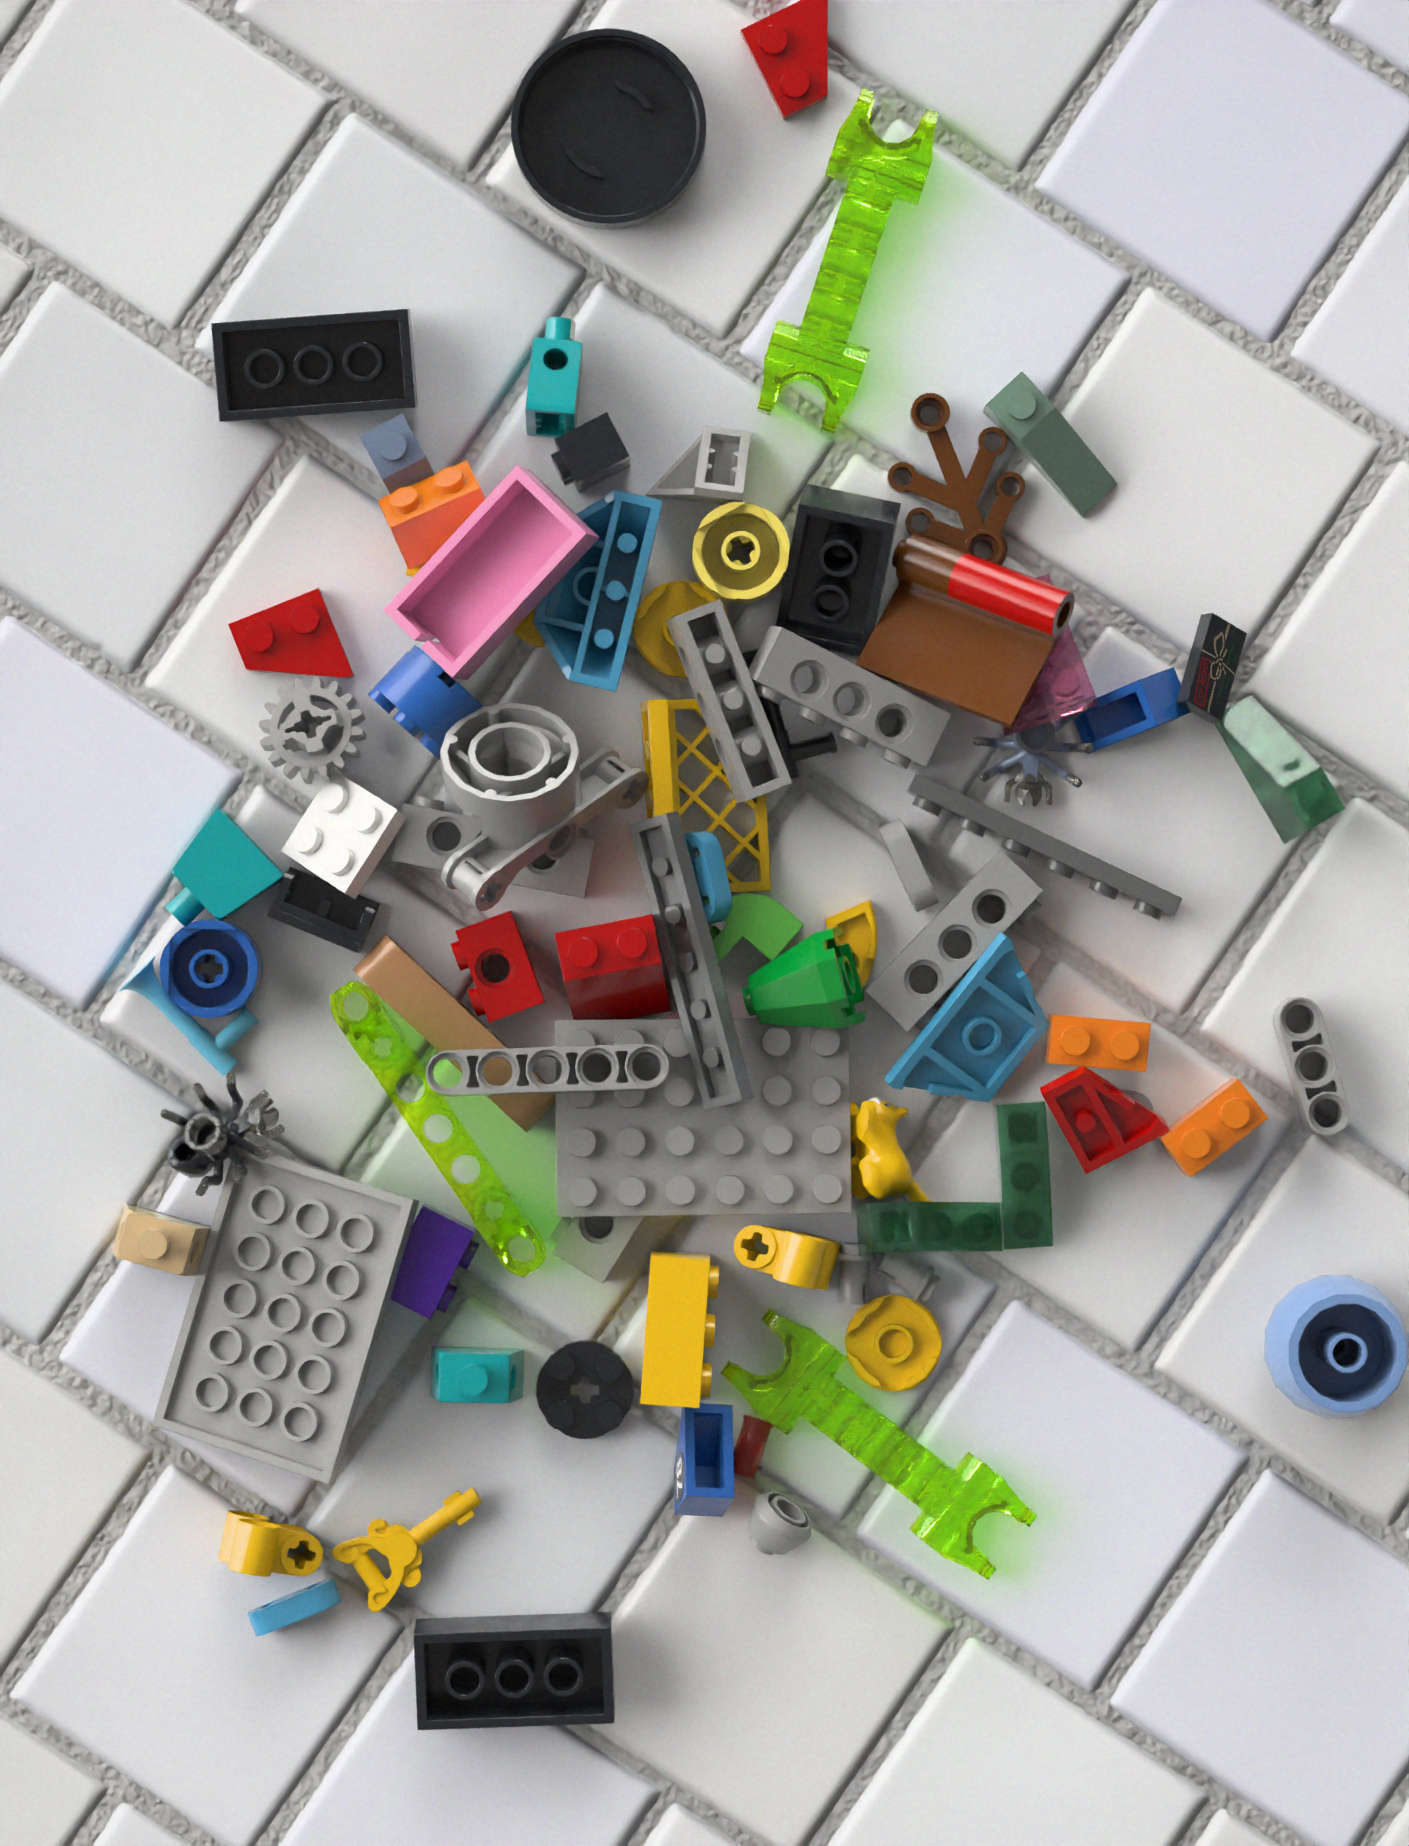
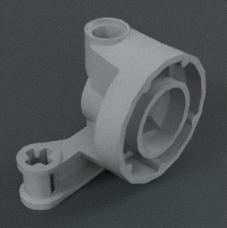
[440,702,649,911]

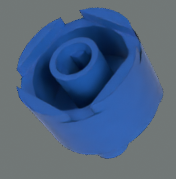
[367,645,483,760]
[159,920,263,1018]

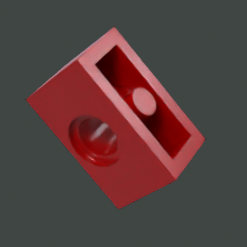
[450,910,546,1023]

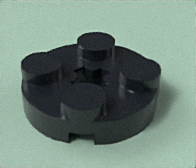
[536,1340,634,1439]

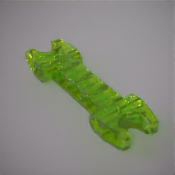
[757,88,939,436]
[330,981,546,1278]
[720,1307,1037,1580]

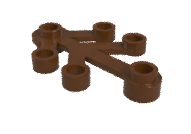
[887,393,1025,566]

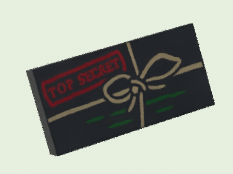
[1176,613,1247,723]

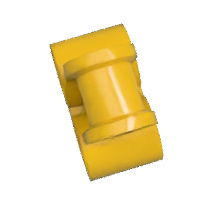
[734,1225,841,1291]
[218,1510,323,1577]

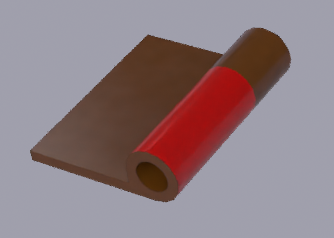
[855,534,1075,729]

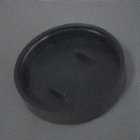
[511,28,706,230]

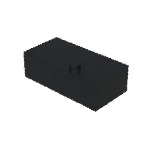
[211,309,418,422]
[414,1612,615,1730]

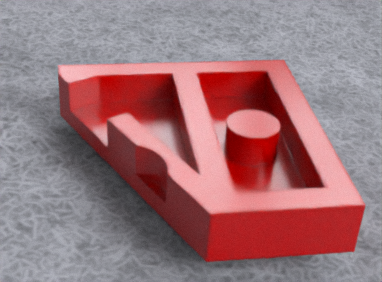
[740,0,828,120]
[228,588,354,679]
[1040,1065,1170,1174]

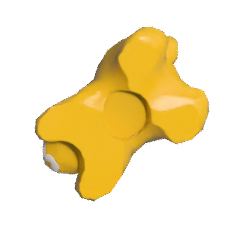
[850,1097,938,1216]

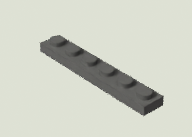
[906,773,1183,921]
[629,811,754,1110]

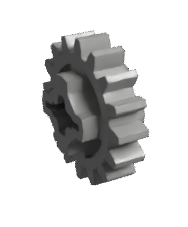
[258,676,367,784]

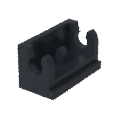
[267,867,381,953]

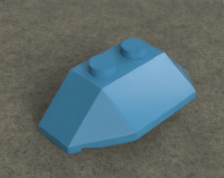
[533,489,663,692]

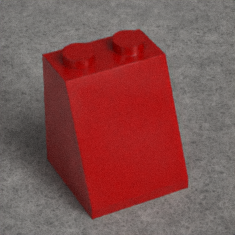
[554,914,671,1020]

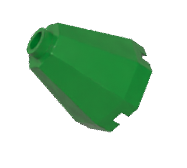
[742,926,866,1029]

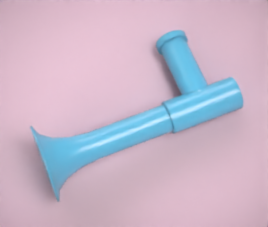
[118,956,260,1076]

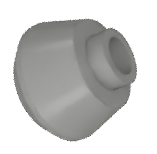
[748,1492,811,1555]

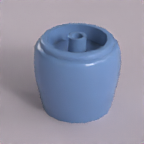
[1264,1275,1409,1418]

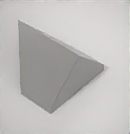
[646,426,751,505]

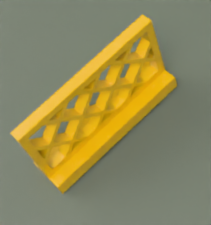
[640,699,771,893]

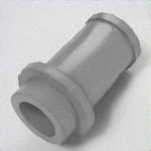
[837,1243,875,1305]
[875,1247,941,1303]

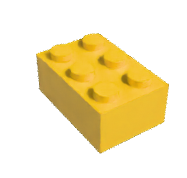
[640,1250,719,1408]

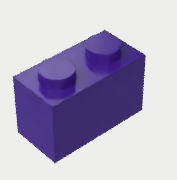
[390,1203,480,1319]

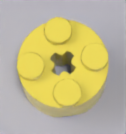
[692,502,790,604]

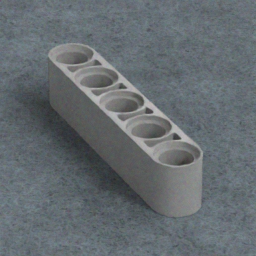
[425,1044,669,1097]

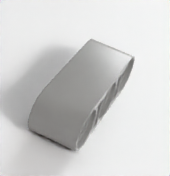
[1273,997,1350,1135]

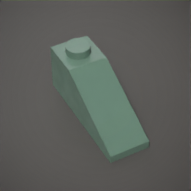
[983,371,1118,518]

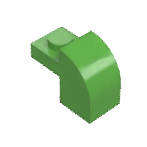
[709,893,804,964]

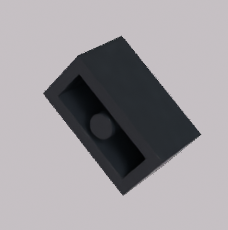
[551,412,631,493]

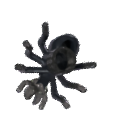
[160,1072,285,1197]

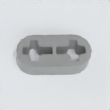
[878,819,939,913]

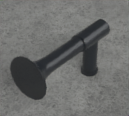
[741,648,837,779]

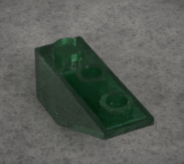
[1214,695,1346,844]
[993,1100,1053,1250]
[856,1201,1003,1256]

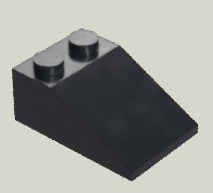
[776,483,901,656]

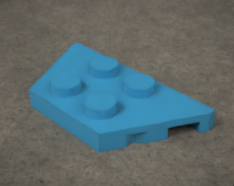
[883,931,1049,1102]

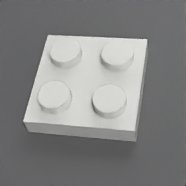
[281,769,408,899]

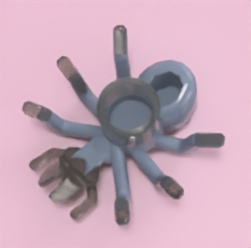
[973,686,1093,807]

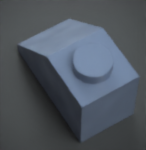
[359,413,435,494]

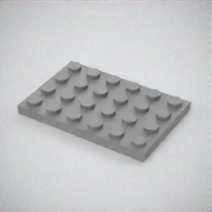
[555,1018,852,1217]
[152,1145,419,1484]

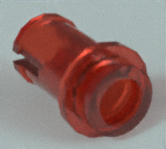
[733,1414,774,1479]

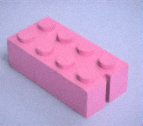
[384,465,600,680]

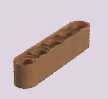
[353,934,555,1132]

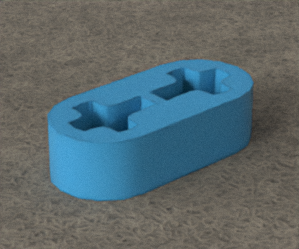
[684,831,732,923]
[247,1578,342,1637]

